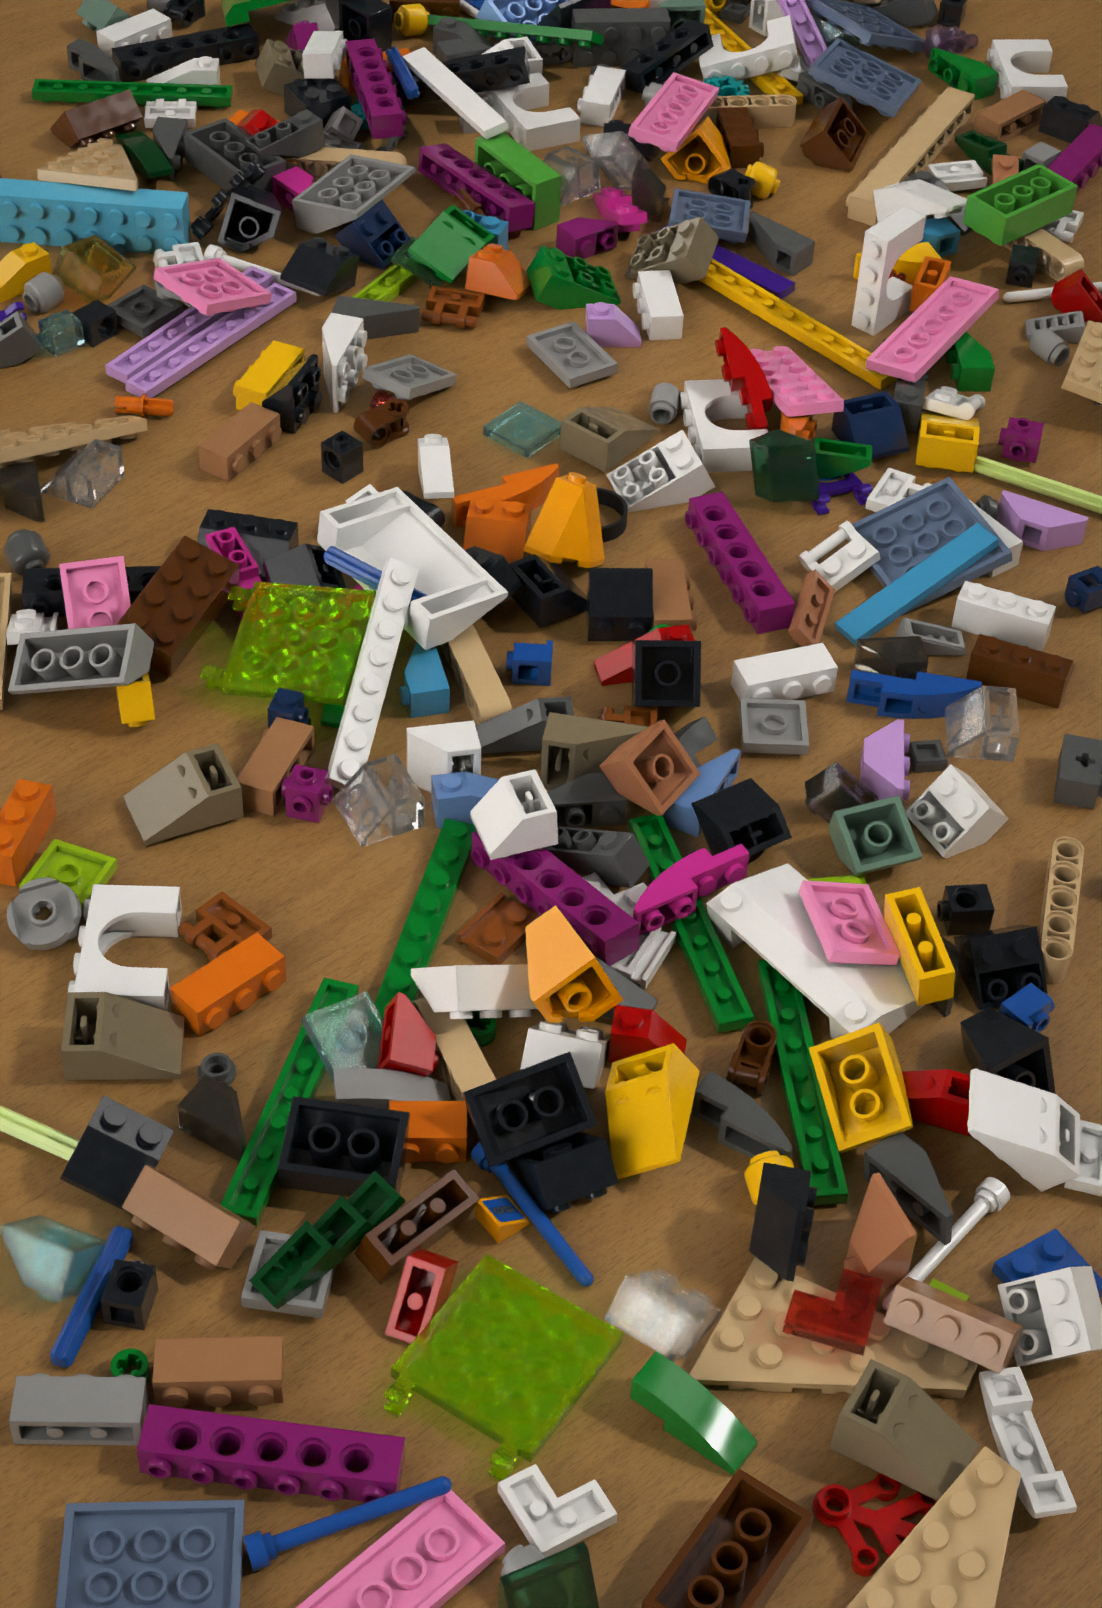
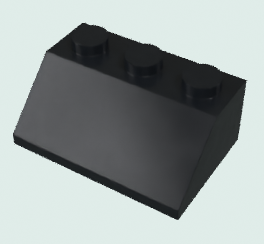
[537,0,611,50]
[197,509,299,587]
[277,1096,410,1197]

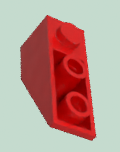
[902,1069,971,1137]

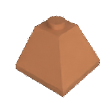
[599,720,701,816]
[844,1172,917,1296]

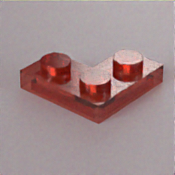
[783,1269,884,1356]

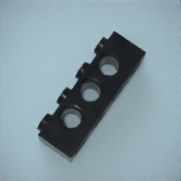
[620,19,714,94]

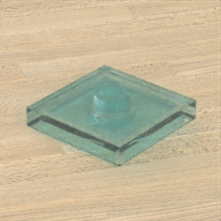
[483,401,561,458]
[301,991,383,1083]

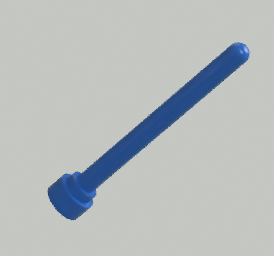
[471,1142,594,1287]
[243,1476,452,1571]

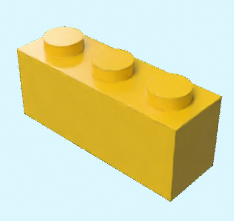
[233,340,305,410]
[884,887,955,1006]

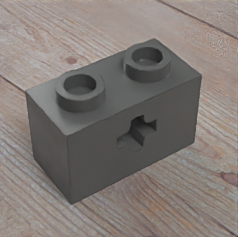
[1053,734,1102,809]

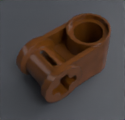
[353,399,409,448]
[726,1020,777,1095]

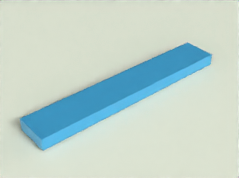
[835,522,999,647]

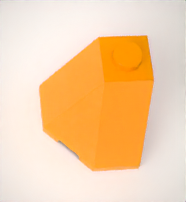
[660,116,731,184]
[523,472,605,568]
[525,905,623,1023]

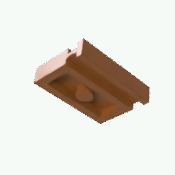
[456,893,540,965]

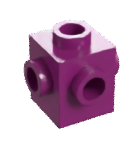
[998,417,1044,463]
[281,764,333,823]

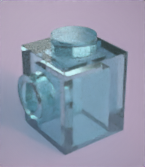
[37,309,85,357]

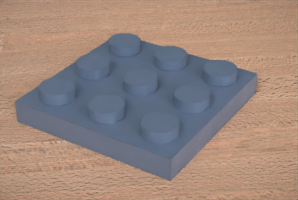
[668,188,750,244]

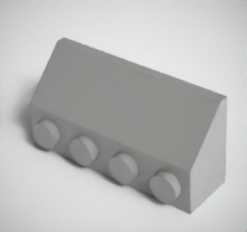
[8,623,154,695]

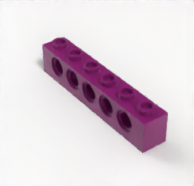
[345,39,407,139]
[418,143,535,232]
[685,492,795,635]
[471,831,639,966]
[137,1404,405,1503]

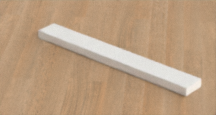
[402,47,509,139]

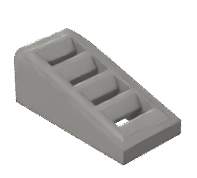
[1024,311,1085,343]
[895,618,966,655]

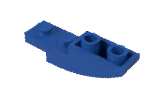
[846,670,982,719]

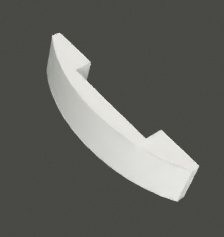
[979,1366,1077,1519]

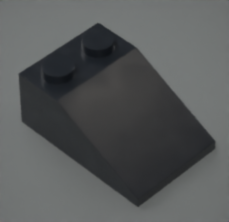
[462,1052,598,1167]

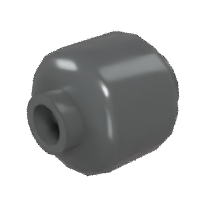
[4,529,50,576]

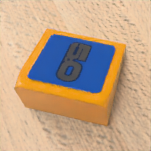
[475,1195,530,1244]

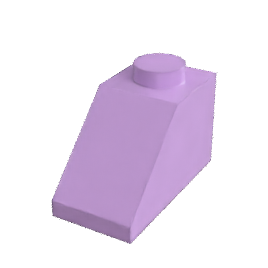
[585,302,642,347]

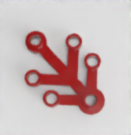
[812,1473,937,1577]

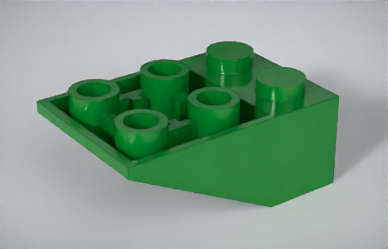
[407,205,496,283]
[526,245,621,310]

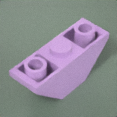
[997,490,1089,551]
[860,719,910,802]

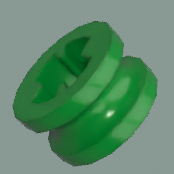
[465,1011,496,1047]
[110,1348,150,1383]

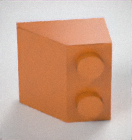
[465,244,532,300]
[463,497,532,563]

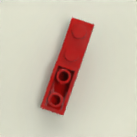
[715,327,773,430]

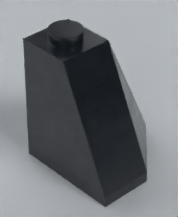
[217,185,282,253]
[960,1007,1056,1094]

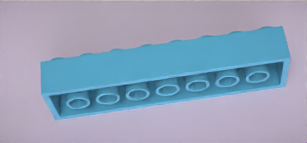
[0,178,191,254]

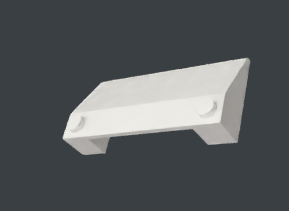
[317,487,508,650]
[706,863,924,1039]

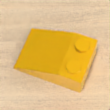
[809,1022,914,1153]

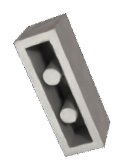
[9,1373,149,1446]

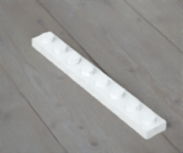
[328,557,419,795]

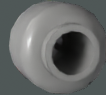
[23,272,65,313]

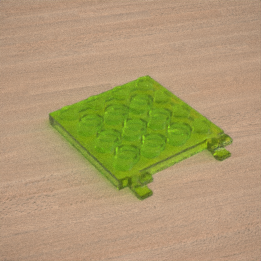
[200,581,376,705]
[384,1254,623,1481]

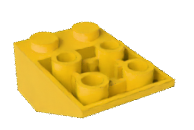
[915,411,980,473]
[605,1043,700,1179]

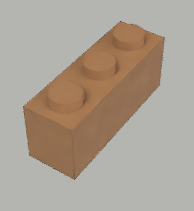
[974,89,1046,142]
[198,402,282,482]
[645,559,697,631]
[235,716,315,817]
[122,1165,256,1271]
[883,1277,1023,1373]
[152,1336,284,1408]

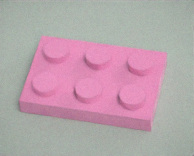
[59,556,131,629]
[799,880,901,965]

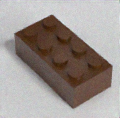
[116,536,240,677]
[642,1468,814,1608]

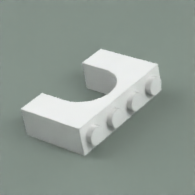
[699,15,799,81]
[987,39,1068,103]
[483,72,581,151]
[851,206,926,336]
[679,379,772,473]
[68,884,182,1011]

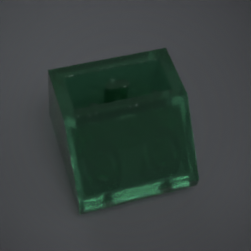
[749,429,820,502]

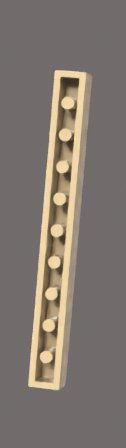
[846,87,975,226]

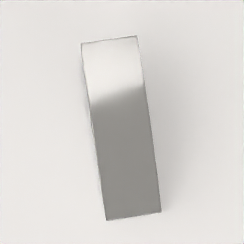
[333,1068,450,1110]

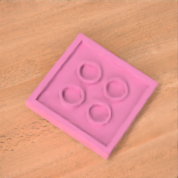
[154,258,272,316]

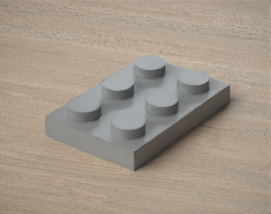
[526,321,618,388]
[362,354,457,401]

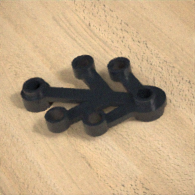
[190,161,267,240]

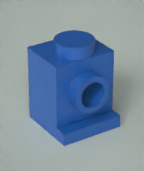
[506,640,553,686]
[999,983,1055,1033]

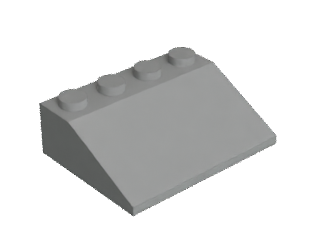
[292,154,416,234]

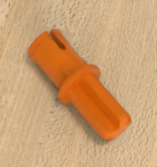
[115,394,174,418]

